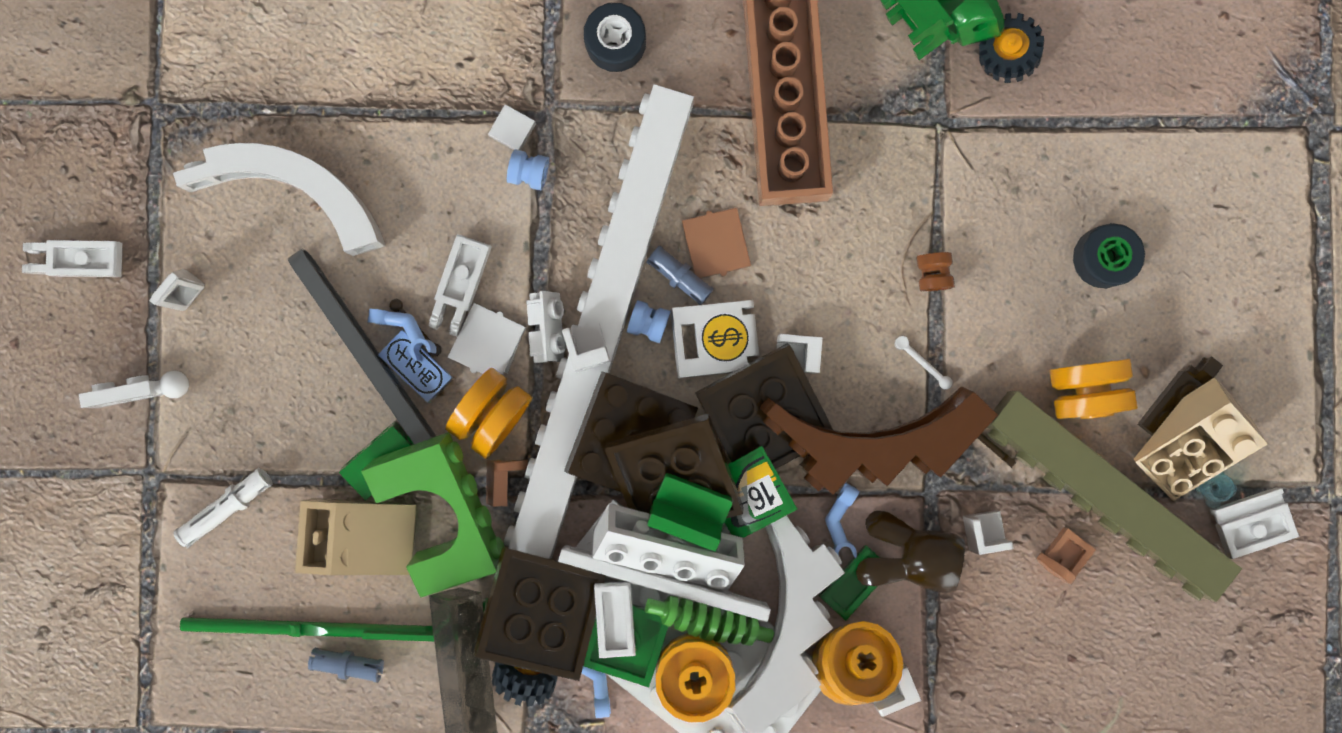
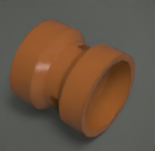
[916,252,955,292]

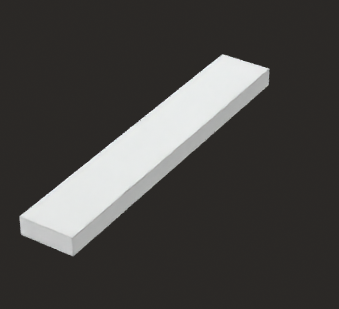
[558,545,771,622]

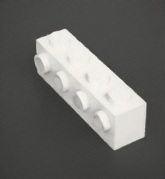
[593,503,745,591]

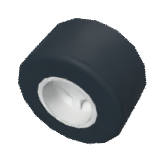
[584,3,646,72]

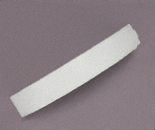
[173,143,386,256]

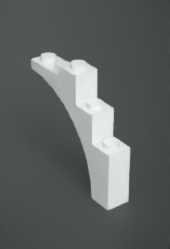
[726,514,845,733]

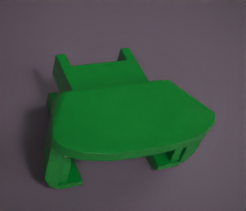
[880,0,1004,60]

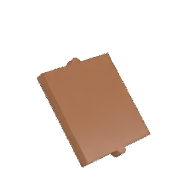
[682,208,751,279]

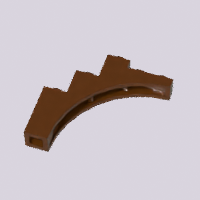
[759,387,998,495]

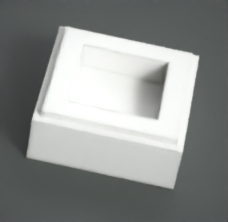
[488,105,536,150]

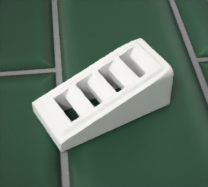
[149,269,205,311]

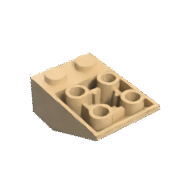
[1134,377,1268,501]
[295,498,417,575]

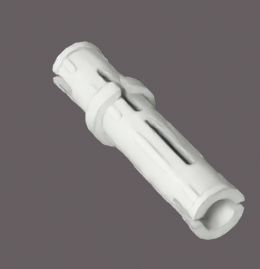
[173,468,273,548]

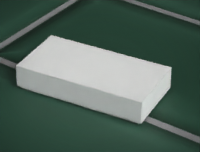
[594,581,636,658]

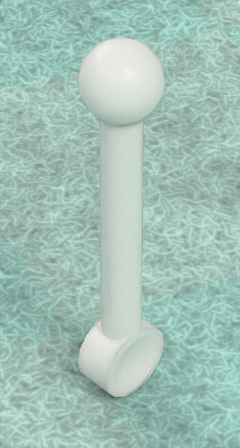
[894,336,953,390]

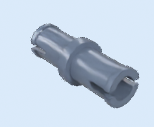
[646,245,714,305]
[308,647,384,683]

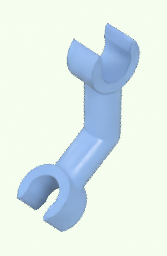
[368,309,436,362]
[825,482,860,558]
[582,666,611,718]

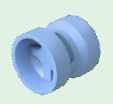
[507,149,549,191]
[627,300,671,344]

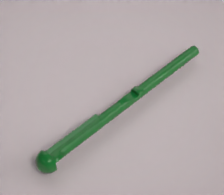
[180,617,458,647]

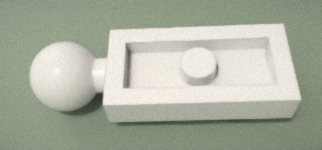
[79,371,189,408]

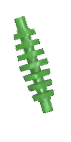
[645,596,774,646]

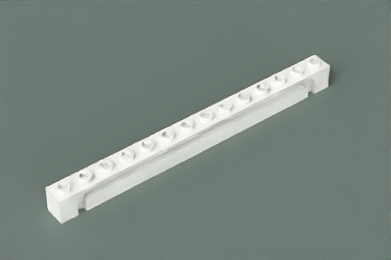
[504,84,694,560]

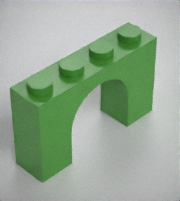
[361,432,505,598]

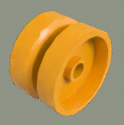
[1050,359,1138,419]
[445,367,533,459]
[812,621,903,706]
[656,633,735,722]

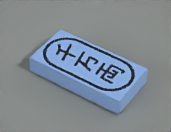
[378,330,454,403]

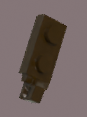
[1137,356,1223,436]

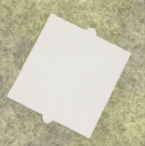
[448,303,526,375]

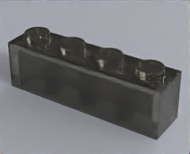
[429,587,498,733]

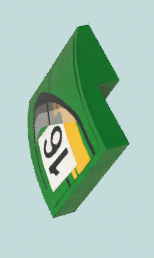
[724,446,797,538]

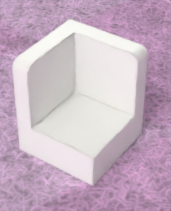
[562,322,611,372]
[776,334,823,374]
[963,510,1014,555]
[873,663,921,717]

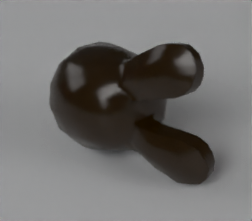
[856,511,965,594]

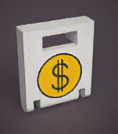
[670,300,759,378]

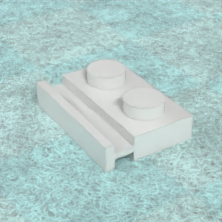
[1210,487,1299,559]

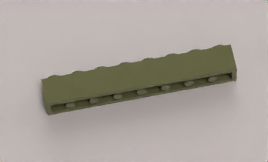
[987,391,1242,602]

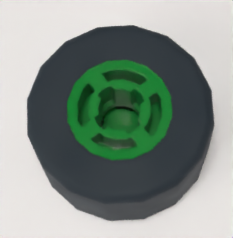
[1073,223,1145,289]

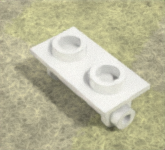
[526,291,566,363]

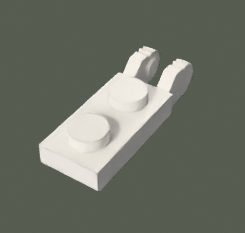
[429,234,492,337]
[22,240,123,277]

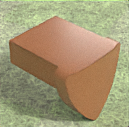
[486,460,528,507]
[1036,527,1096,585]

